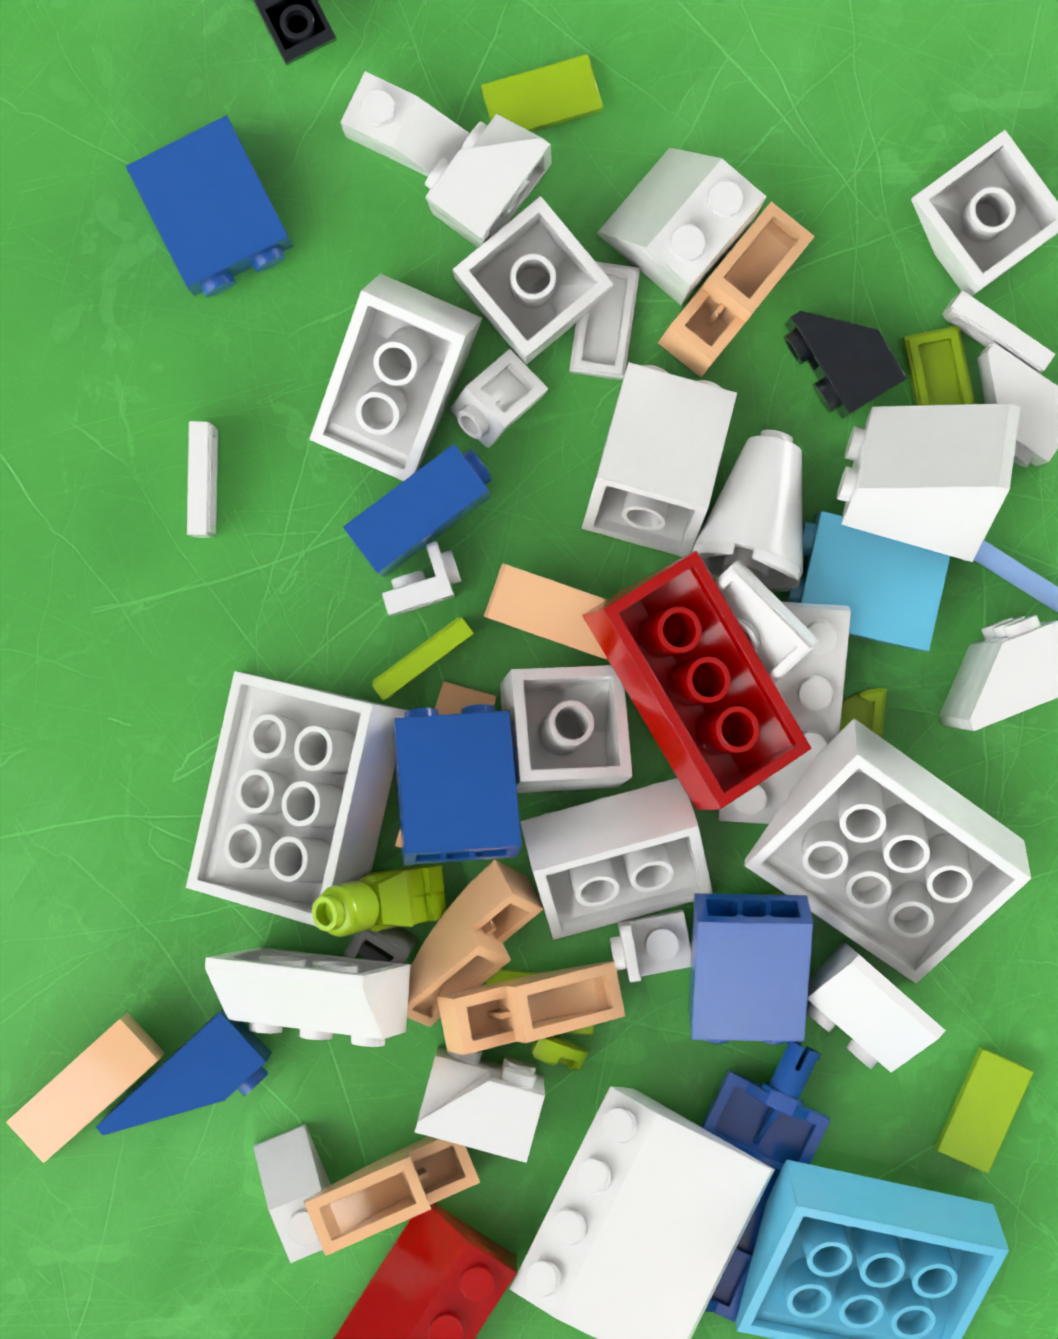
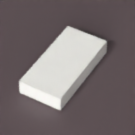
[569,261,640,380]
[942,290,1055,373]
[187,421,218,538]

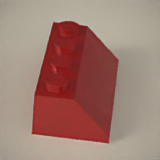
[582,551,812,810]
[333,1203,517,1339]

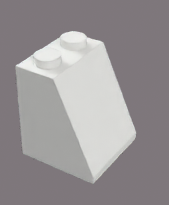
[597,148,767,306]
[581,362,737,557]
[837,403,1021,562]

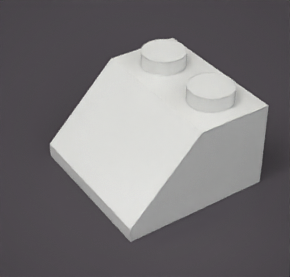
[806,941,946,1073]

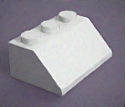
[939,615,1058,731]
[520,778,713,940]
[205,947,411,1047]

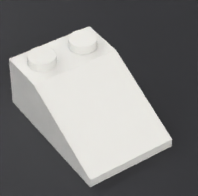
[309,273,482,481]

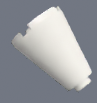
[692,430,803,592]

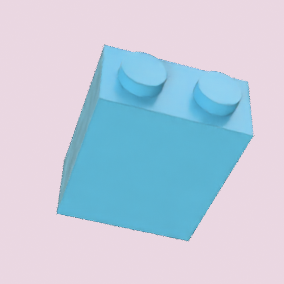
[785,511,951,652]

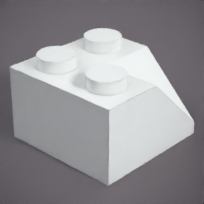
[425,114,552,248]
[911,130,1058,296]
[453,196,614,365]
[500,665,633,793]
[415,1047,545,1163]

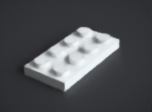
[718,602,851,824]

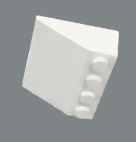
[186,671,407,927]
[745,718,1031,983]
[510,1086,775,1339]

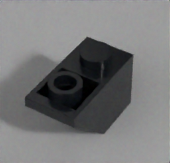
[252,0,337,66]
[784,311,907,419]

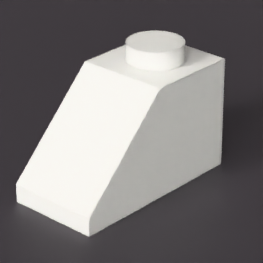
[340,71,469,177]
[977,342,1058,467]
[253,1124,331,1263]

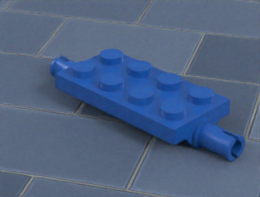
[700,1041,831,1322]

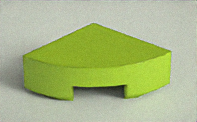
[839,688,887,738]
[531,1035,590,1071]

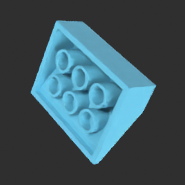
[735,1159,1009,1339]

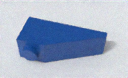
[96,1008,272,1135]

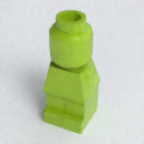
[312,865,446,937]

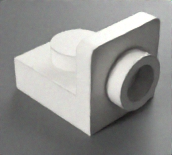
[451,349,548,448]
[382,541,462,617]
[609,909,691,983]

